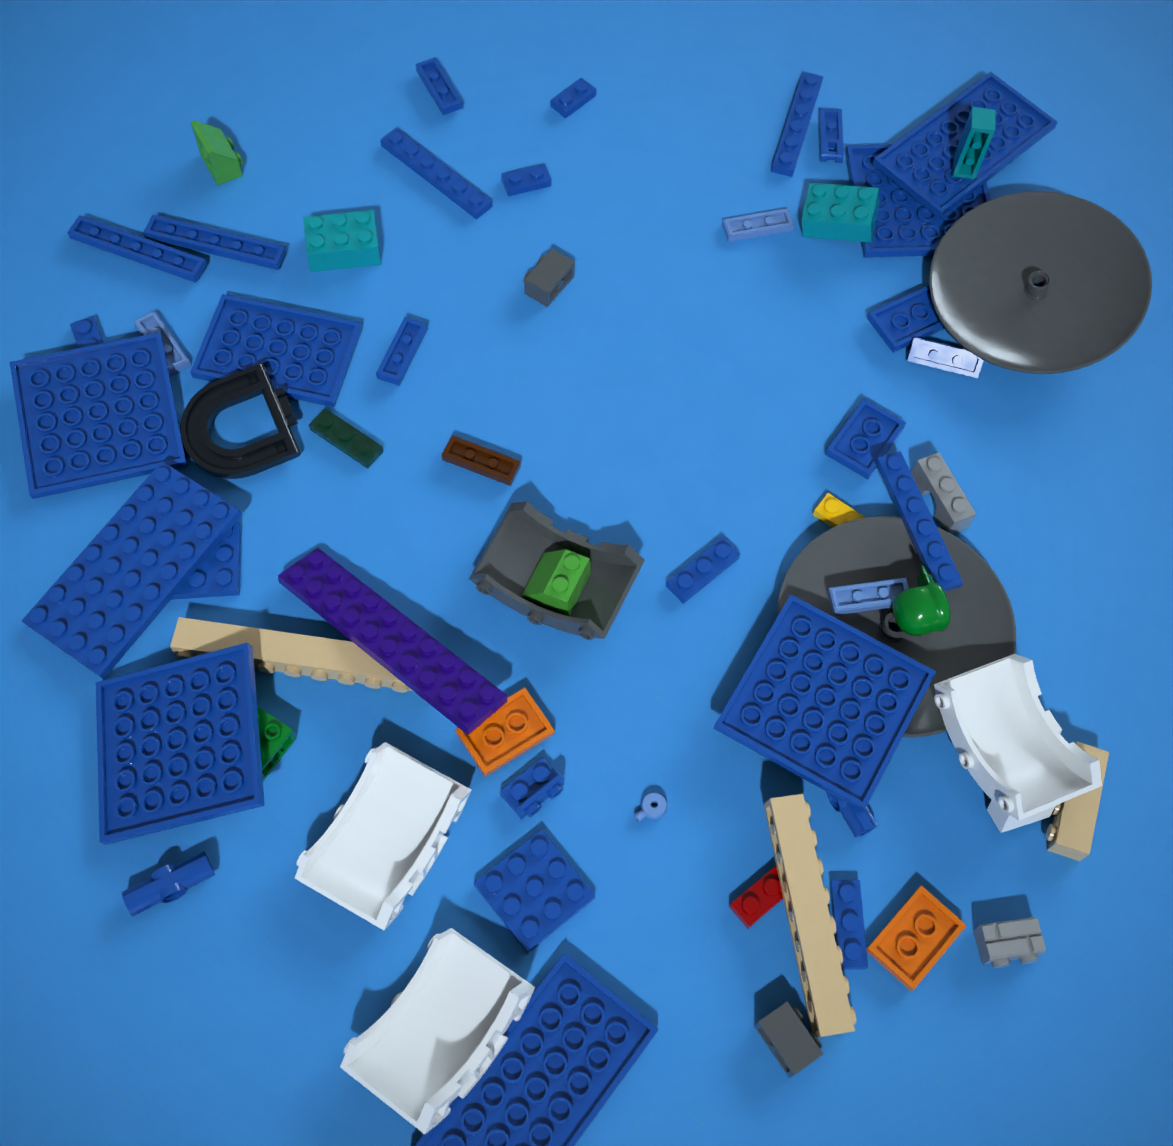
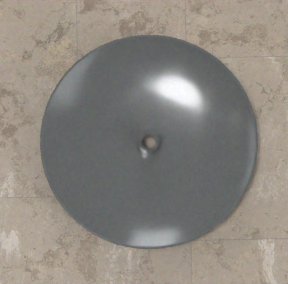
[929,191,1152,374]
[777,516,1016,737]

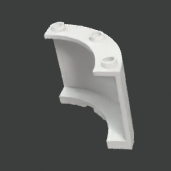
[934,654,1102,821]
[295,742,472,930]
[340,928,535,1134]

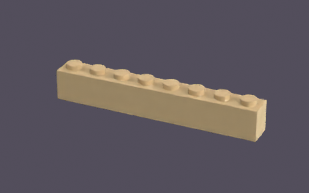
[763,794,856,1038]

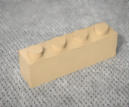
[1045,741,1109,862]

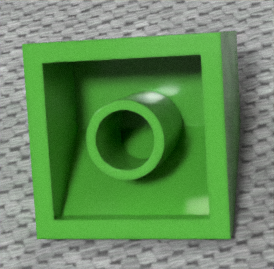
[191,120,243,186]
[521,549,591,616]

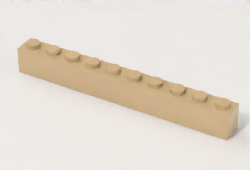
[170,617,413,693]

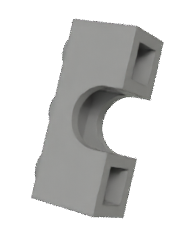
[911,453,976,534]

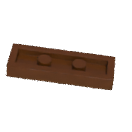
[442,435,521,486]

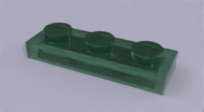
[309,408,384,469]

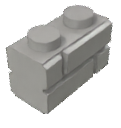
[973,917,1046,968]

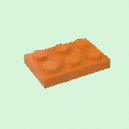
[455,687,555,777]
[866,885,967,991]

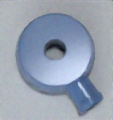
[634,793,667,822]

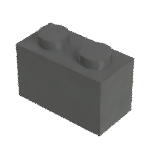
[523,249,575,307]
[754,1001,823,1079]

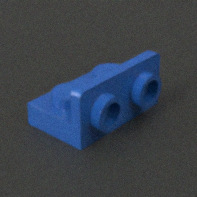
[500,757,565,820]

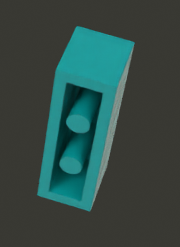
[952,107,996,180]

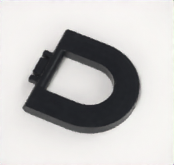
[180,364,301,479]

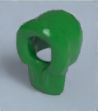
[892,565,951,636]

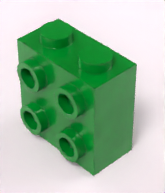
[257,706,297,781]

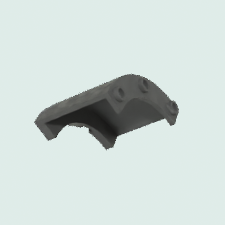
[469,501,645,640]

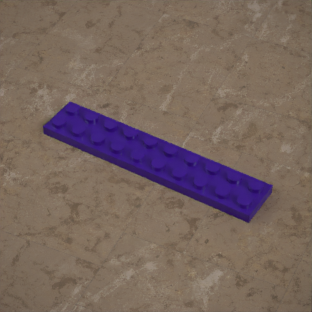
[278,548,507,735]

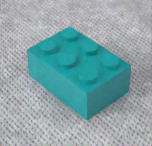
[801,183,879,243]
[303,210,381,272]

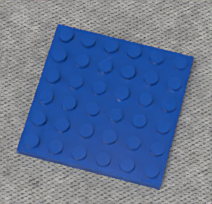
[845,144,991,258]
[10,332,188,499]
[713,594,936,812]
[96,642,265,845]

